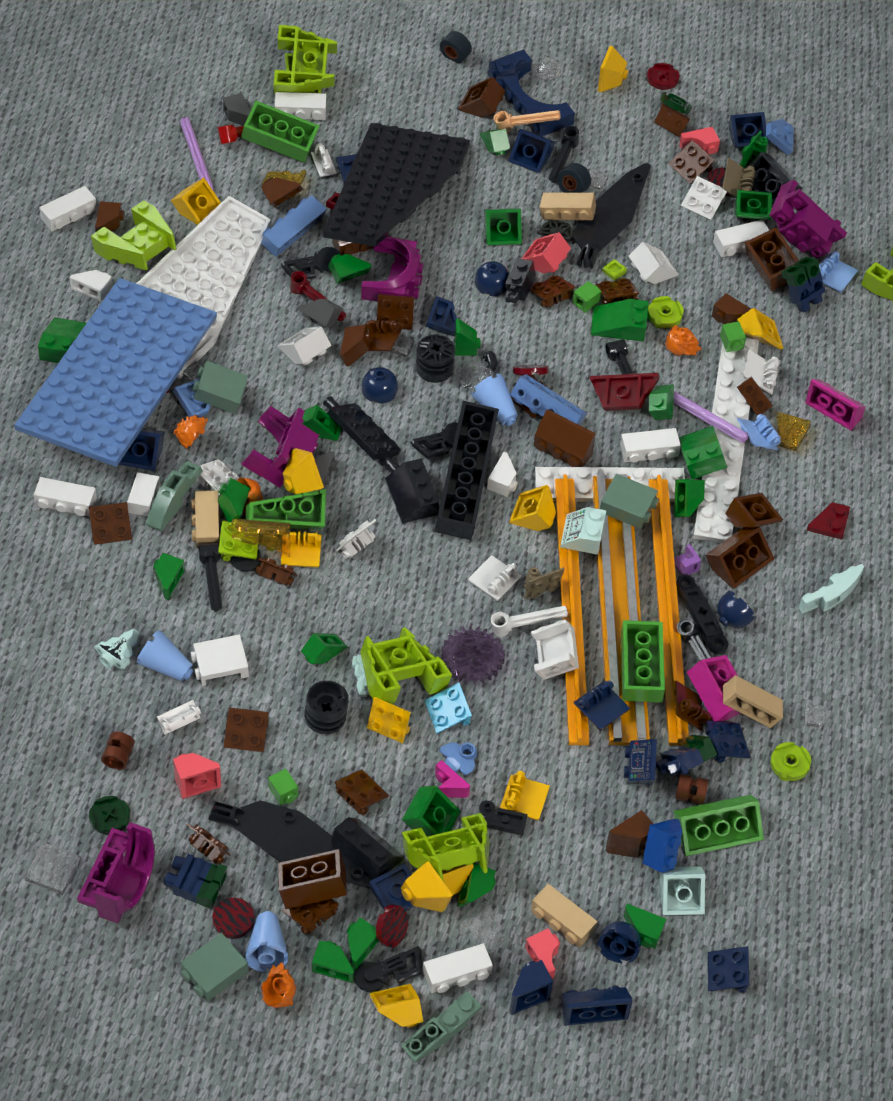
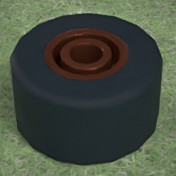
[440,31,472,64]
[557,163,591,193]

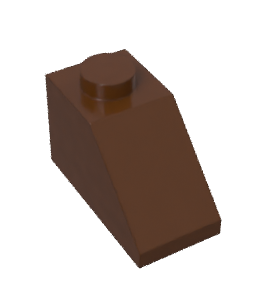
[261,177,304,207]
[95,201,125,232]
[711,293,751,324]
[340,325,373,366]

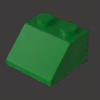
[734,190,772,220]
[484,208,522,245]
[402,785,461,837]

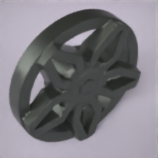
[540,219,573,244]

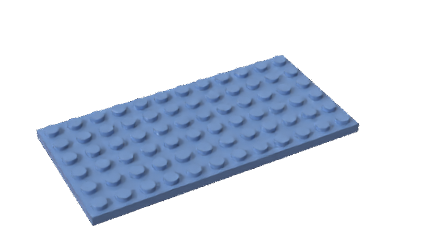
[14,278,217,467]

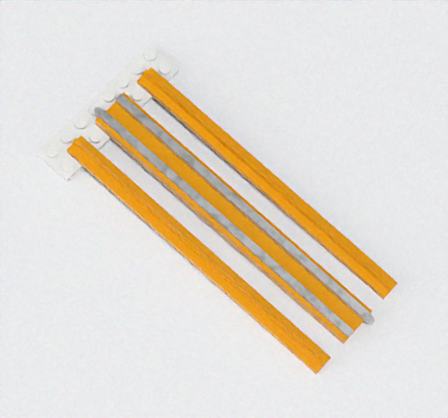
[535,467,689,746]

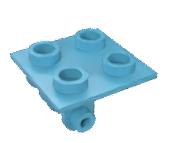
[424,683,472,733]

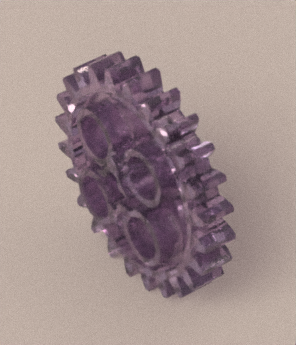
[441,626,505,685]

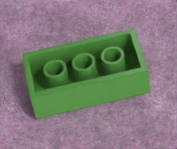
[241,101,319,163]
[621,620,665,702]

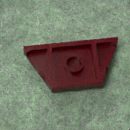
[590,373,660,411]

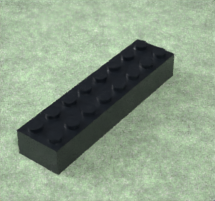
[434,401,499,540]

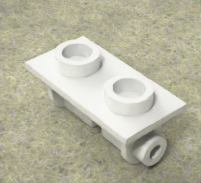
[311,143,337,178]
[157,700,201,735]

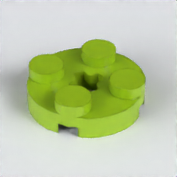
[648,296,684,328]
[770,742,811,781]

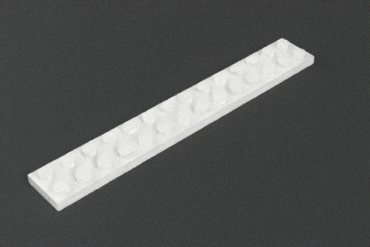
[693,338,759,543]

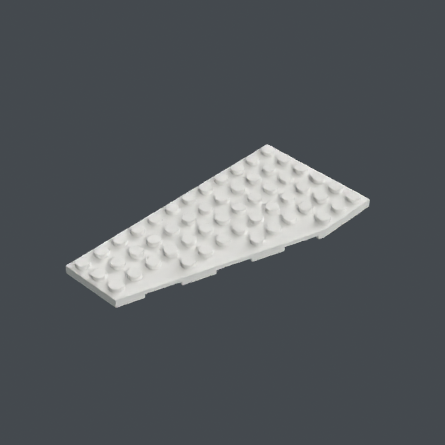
[136,196,271,379]

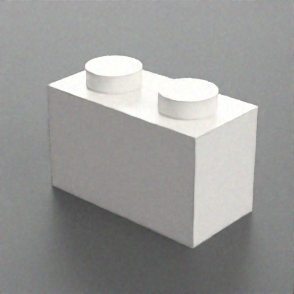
[127,472,162,517]

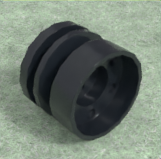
[416,334,455,383]
[304,681,349,734]

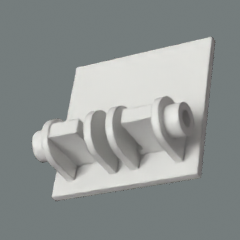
[681,176,727,220]
[743,349,780,395]
[196,459,239,498]
[336,519,376,559]
[468,555,522,601]

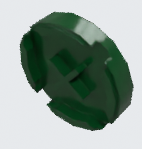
[660,92,692,114]
[89,796,130,835]

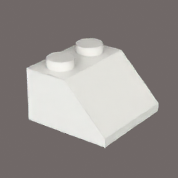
[629,242,679,284]
[278,327,331,365]

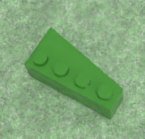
[245,489,326,530]

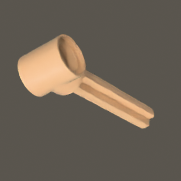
[494,110,561,133]

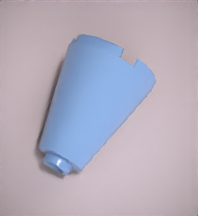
[471,373,518,426]
[136,630,194,681]
[245,911,288,972]

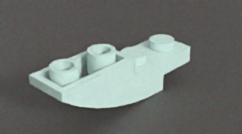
[799,564,864,614]

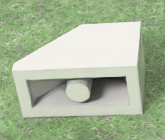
[70,270,113,302]
[487,452,518,497]

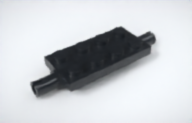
[323,396,401,473]

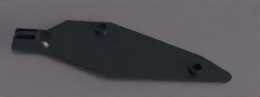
[573,163,651,269]
[208,800,373,889]

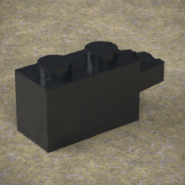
[505,259,536,303]

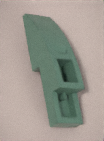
[146,461,203,531]
[401,991,482,1063]

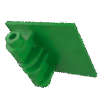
[739,131,768,169]

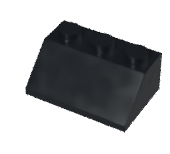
[749,151,802,207]
[385,458,439,523]
[331,817,404,879]

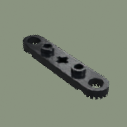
[676,574,729,655]

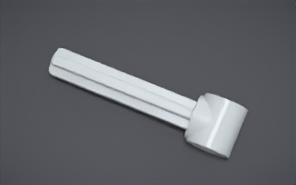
[491,606,568,637]

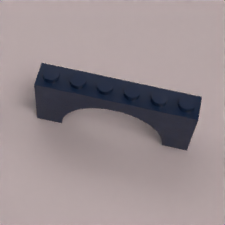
[488,49,575,136]

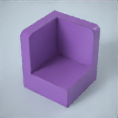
[674,544,701,575]

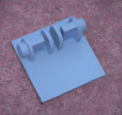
[819,251,858,293]
[737,414,781,450]

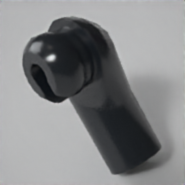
[483,351,498,376]

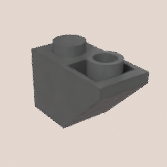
[223,93,251,126]
[297,299,343,328]
[314,451,337,490]

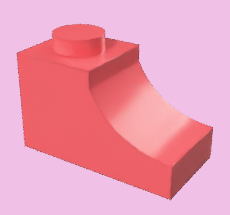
[679,127,720,155]
[525,928,560,979]

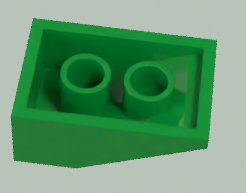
[591,299,649,342]
[38,317,87,363]
[678,426,727,479]

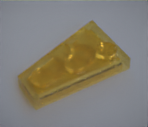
[231,519,291,557]

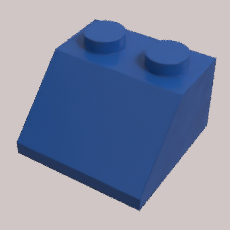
[642,818,682,873]

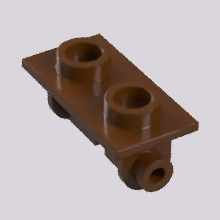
[737,376,773,416]
[256,557,298,586]

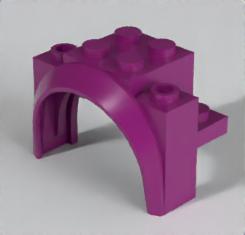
[769,179,847,258]
[361,236,424,302]
[241,406,319,488]
[77,822,155,923]

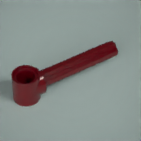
[290,271,347,321]

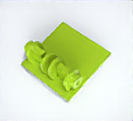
[218,521,260,561]

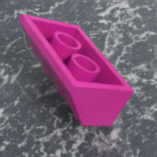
[805,379,866,430]
[687,655,740,722]

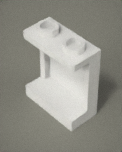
[531,620,579,680]
[190,634,249,686]

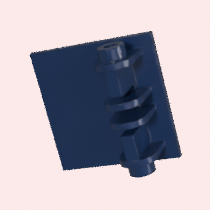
[574,680,630,731]
[706,721,751,763]
[708,946,750,993]

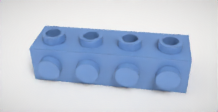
[261,195,327,257]
[510,374,587,425]

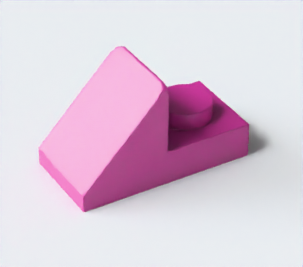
[435,760,470,798]

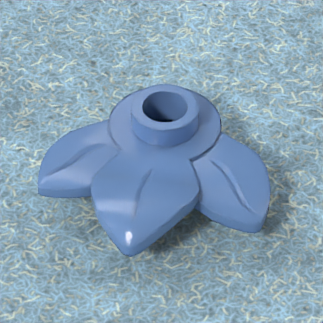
[439,742,477,776]

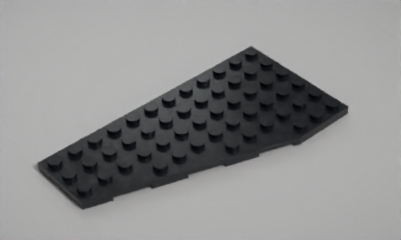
[323,123,470,247]

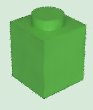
[572,281,601,313]
[720,322,746,352]
[268,768,298,806]

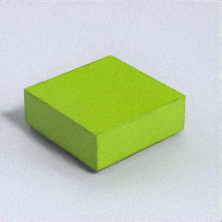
[602,259,627,281]

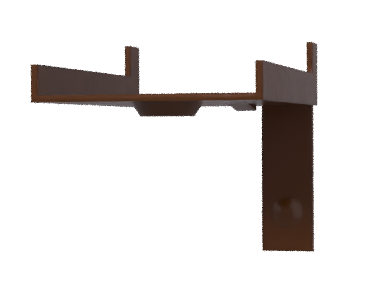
[652,103,690,137]

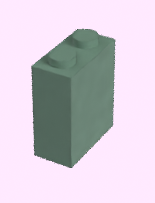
[192,360,248,413]
[600,474,659,529]
[180,933,248,1002]

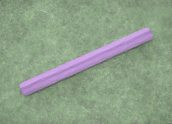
[180,117,214,191]
[673,391,748,443]

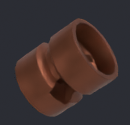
[101,732,135,770]
[675,774,709,805]

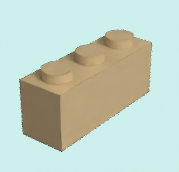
[540,193,596,220]
[191,491,219,549]
[723,675,783,728]
[531,884,597,947]

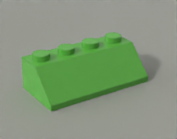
[673,795,764,856]

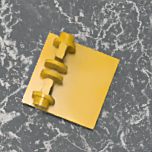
[281,531,322,567]
[367,697,411,743]
[500,771,550,821]

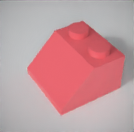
[521,232,571,274]
[173,753,221,799]

